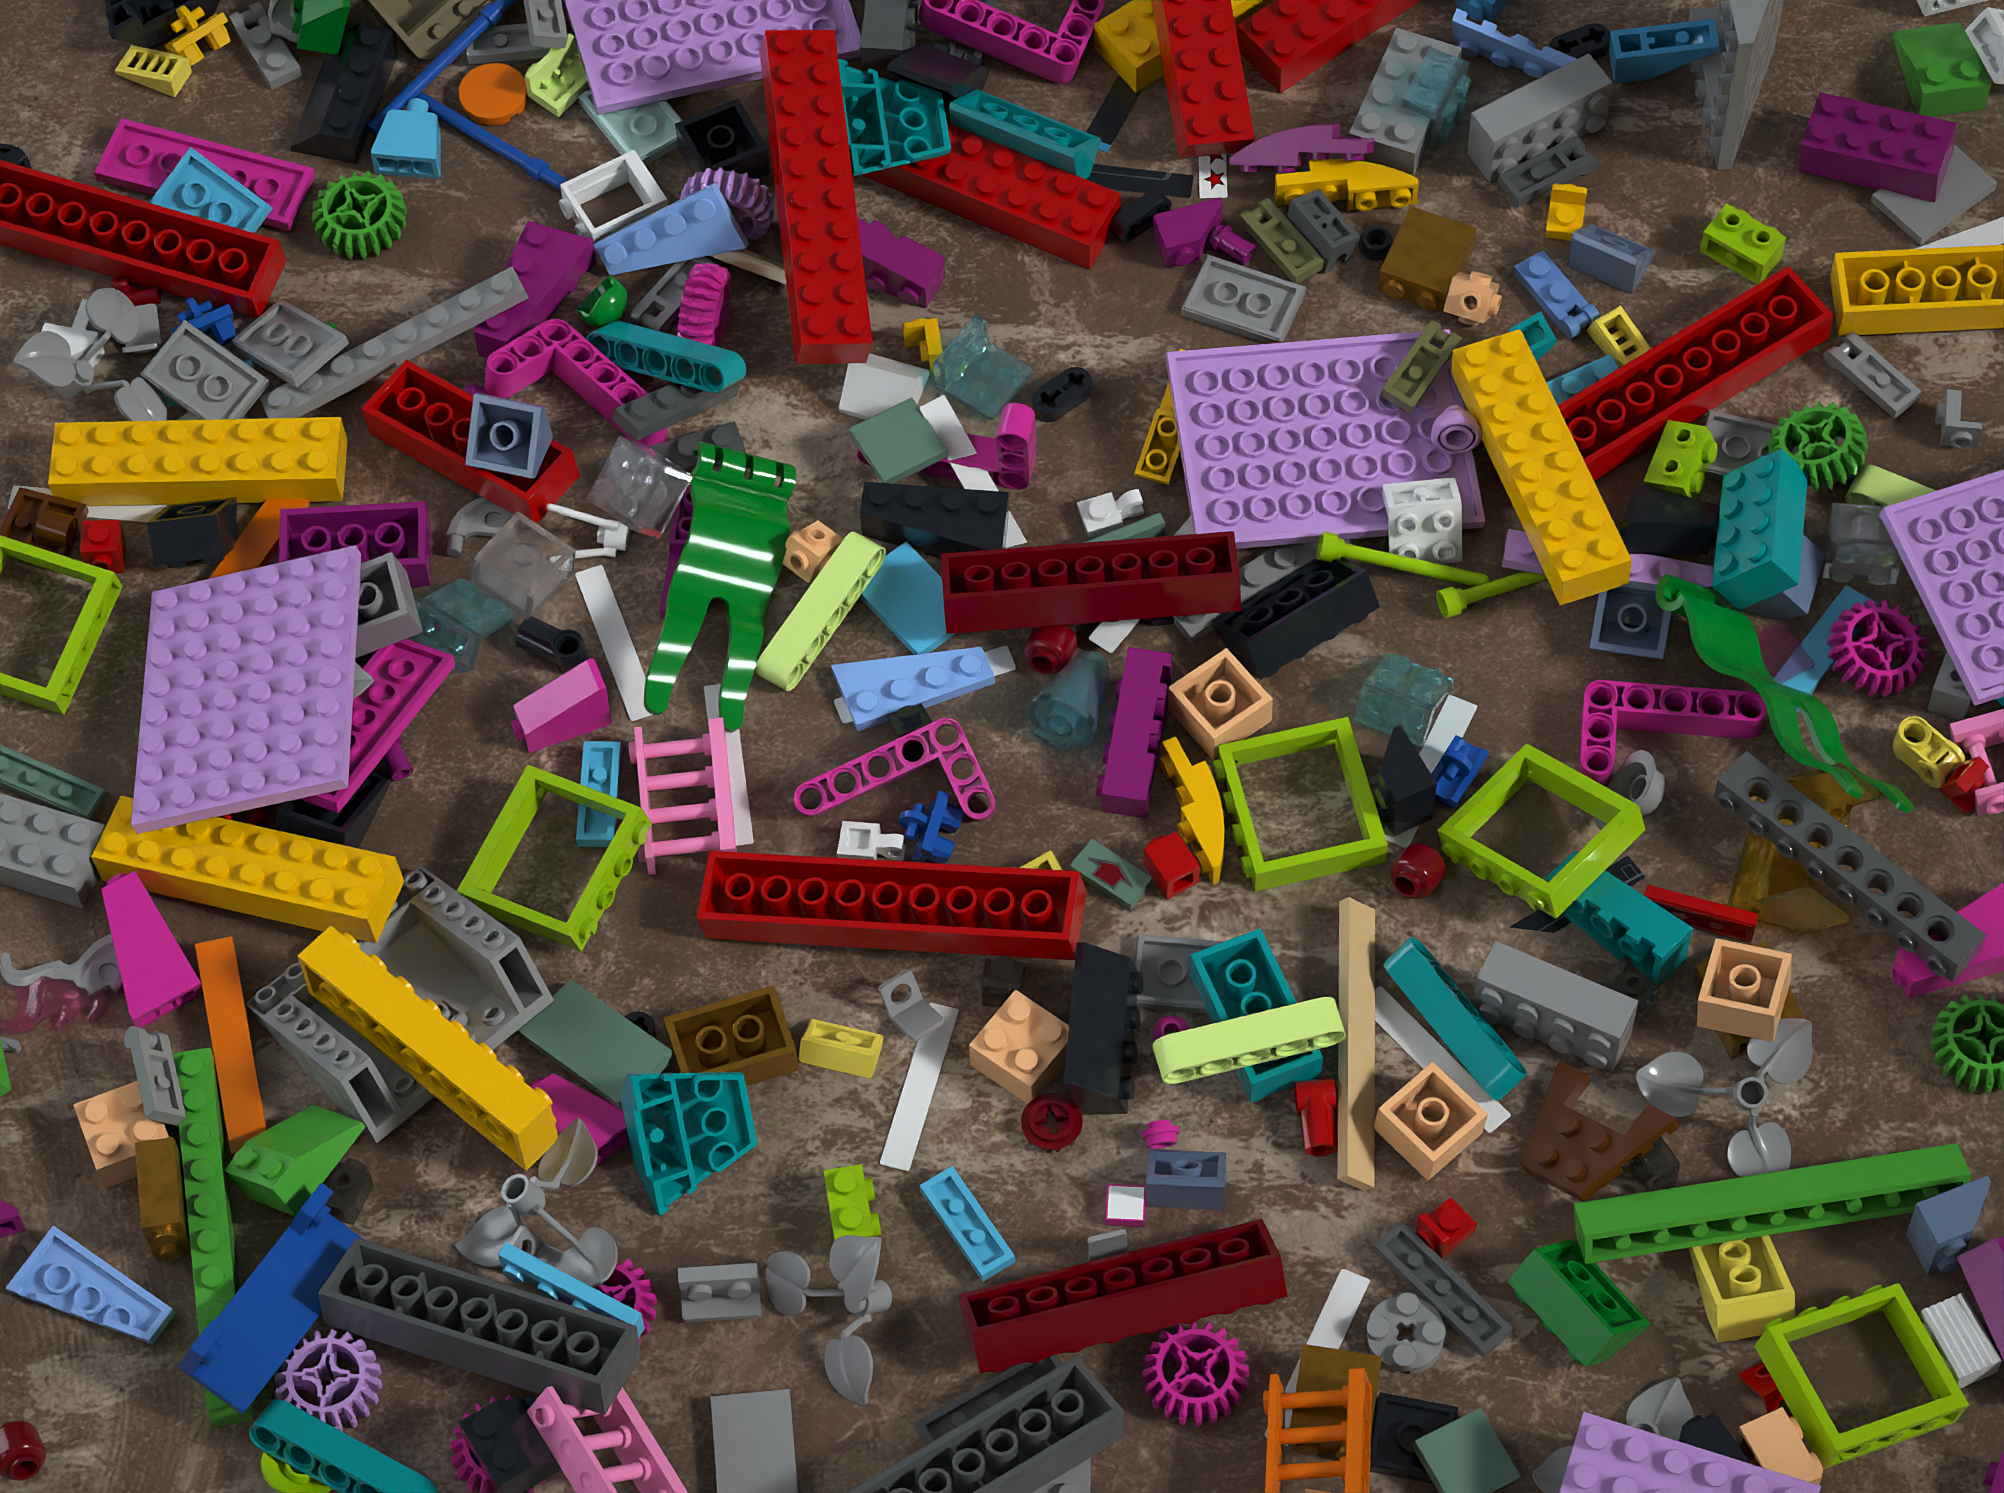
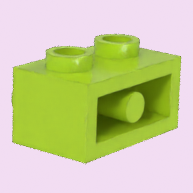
[1700,203,1786,285]
[1644,420,1718,499]
[823,1164,881,1241]

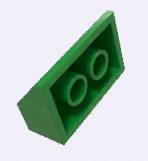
[292,0,350,55]
[1507,1238,1651,1367]

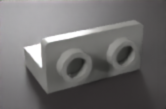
[678,1263,761,1323]

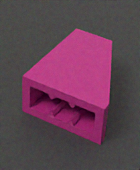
[510,658,613,753]
[529,1073,630,1165]

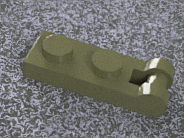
[1237,198,1324,284]
[1380,320,1463,414]

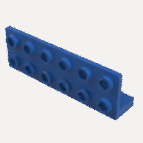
[178,1183,364,1414]

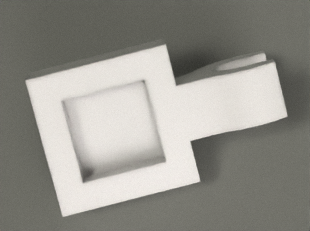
[1077,489,1144,539]
[837,821,906,860]

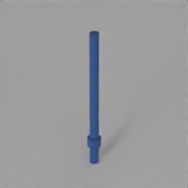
[366,0,516,135]
[401,83,569,191]

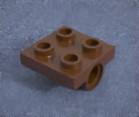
[0,487,89,561]

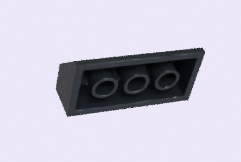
[290,24,398,164]
[1210,557,1380,680]
[1064,942,1144,1115]

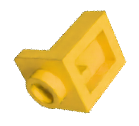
[1545,184,1587,241]
[902,318,945,375]

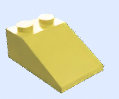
[1689,1235,1795,1343]

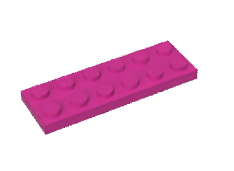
[94,118,315,231]
[300,639,455,813]

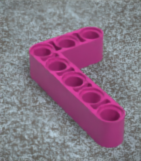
[918,0,1105,84]
[484,319,667,448]
[856,403,1036,490]
[1578,680,1767,787]
[793,718,996,822]

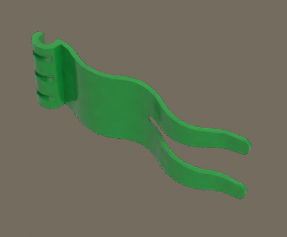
[643,441,796,733]
[1656,574,1914,814]

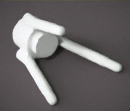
[546,503,631,560]

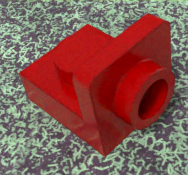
[1939,756,1990,814]
[1416,1197,1477,1258]

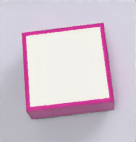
[1105,1184,1146,1227]

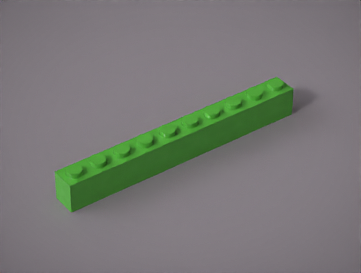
[172,1047,253,1427]
[1574,1143,1971,1264]

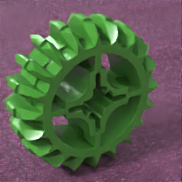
[312,171,407,260]
[1768,401,1868,493]
[1930,991,2004,1095]

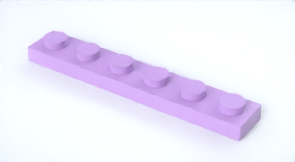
[1502,529,1716,591]

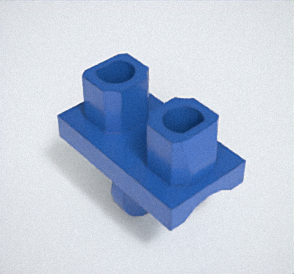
[170,297,236,346]
[1432,735,1489,808]
[898,790,964,864]

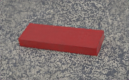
[1644,884,1759,943]

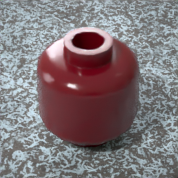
[1024,625,1077,675]
[1390,843,1446,899]
[0,1421,46,1481]

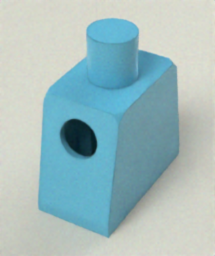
[370,98,441,179]

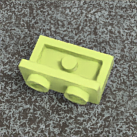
[525,33,589,117]

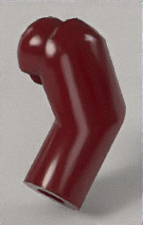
[110,275,161,306]

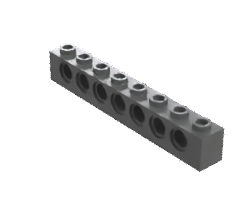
[1714,751,1986,982]

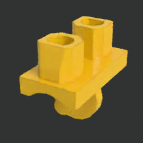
[164,5,231,66]

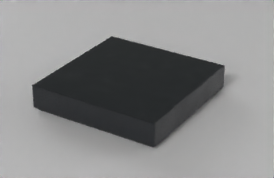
[1370,1392,1459,1484]

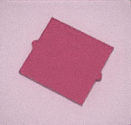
[1749,621,1815,695]

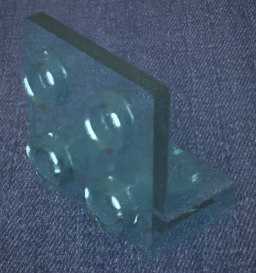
[1402,47,1471,153]
[933,314,1033,420]
[409,578,516,673]
[1353,653,1454,747]

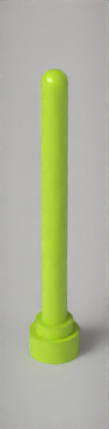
[1316,531,1490,587]
[1436,571,1547,619]

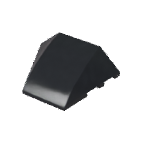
[105,0,220,49]

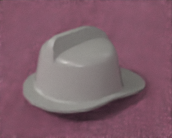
[1593,750,1667,830]

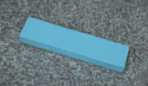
[1774,585,1877,714]

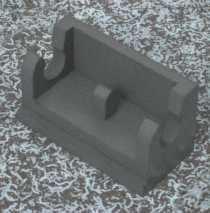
[1286,189,1360,274]

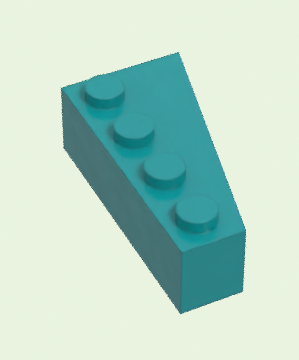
[1544,851,1693,991]

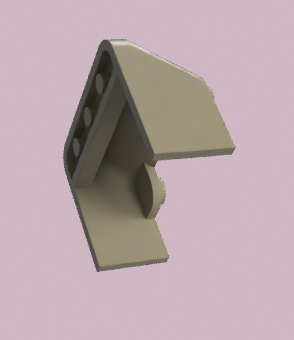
[362,0,496,60]

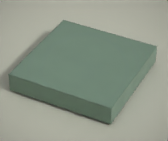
[849,397,948,484]
[1411,1408,1521,1493]

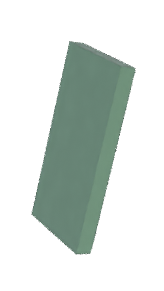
[517,979,676,1110]

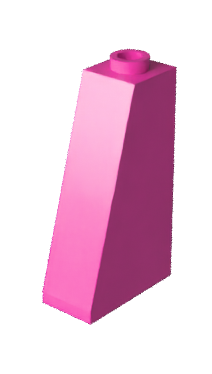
[101,871,203,1028]
[1891,883,2004,999]

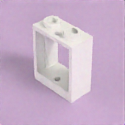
[1965,7,2004,85]
[559,149,668,254]

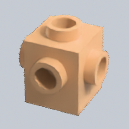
[1443,272,1502,326]
[782,520,843,584]

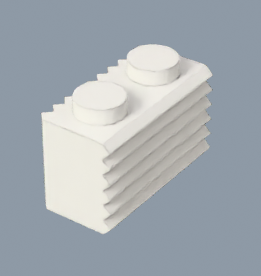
[1919,1293,2002,1388]

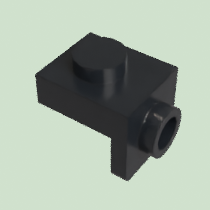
[887,703,938,762]

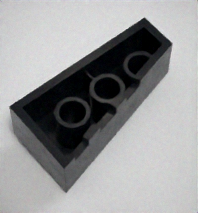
[860,482,1009,558]

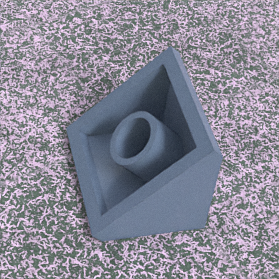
[1568,224,1656,294]
[465,393,553,479]
[1146,1149,1226,1210]

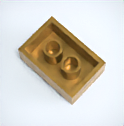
[664,985,799,1086]

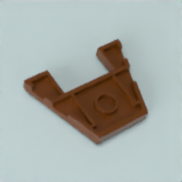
[1520,1060,1680,1202]

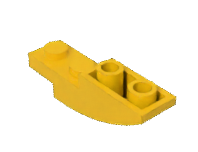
[1274,159,1419,211]
[1134,349,1186,485]
[1159,736,1224,885]

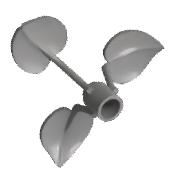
[13,288,167,421]
[1635,1018,1813,1177]
[455,1118,618,1288]
[766,1235,892,1405]
[1533,1377,1694,1493]

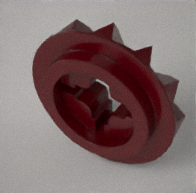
[1021,1093,1083,1153]

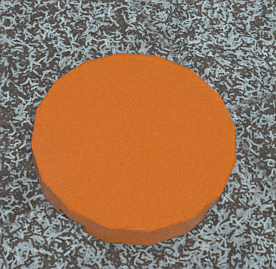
[458,63,528,126]

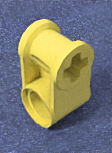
[1892,716,1966,788]

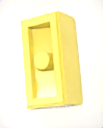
[799,1019,884,1078]

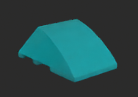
[838,58,951,176]
[620,1072,758,1217]

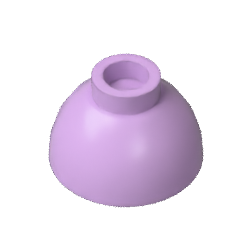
[1431,405,1482,454]

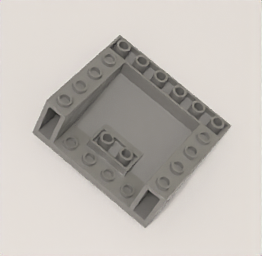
[1688,0,1784,170]
[245,865,554,1143]

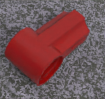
[1294,1078,1338,1157]

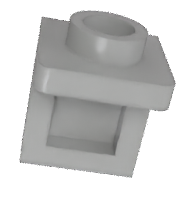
[1935,389,1982,449]

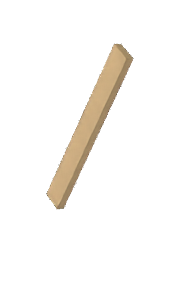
[1337,897,1375,1191]

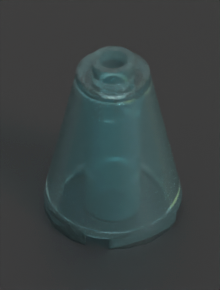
[1025,651,1110,752]

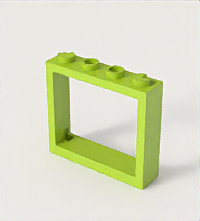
[0,535,123,715]
[1212,717,1388,891]
[1437,743,1645,919]
[457,765,652,952]
[1754,1283,1969,1469]

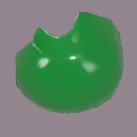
[576,276,628,328]

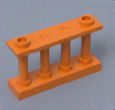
[1263,1368,1372,1493]

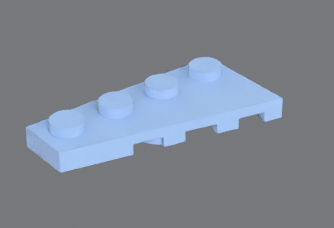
[1452,8,1576,78]
[594,183,749,275]
[831,647,995,732]
[5,1225,176,1345]

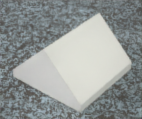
[839,353,930,420]

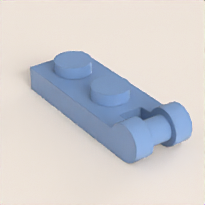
[1513,250,1600,339]

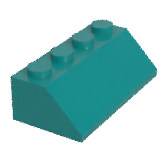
[949,89,1101,179]

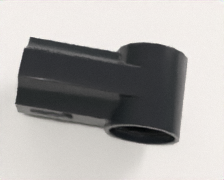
[515,616,589,674]

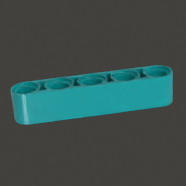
[586,321,746,393]
[1383,937,1528,1101]
[249,1399,438,1493]

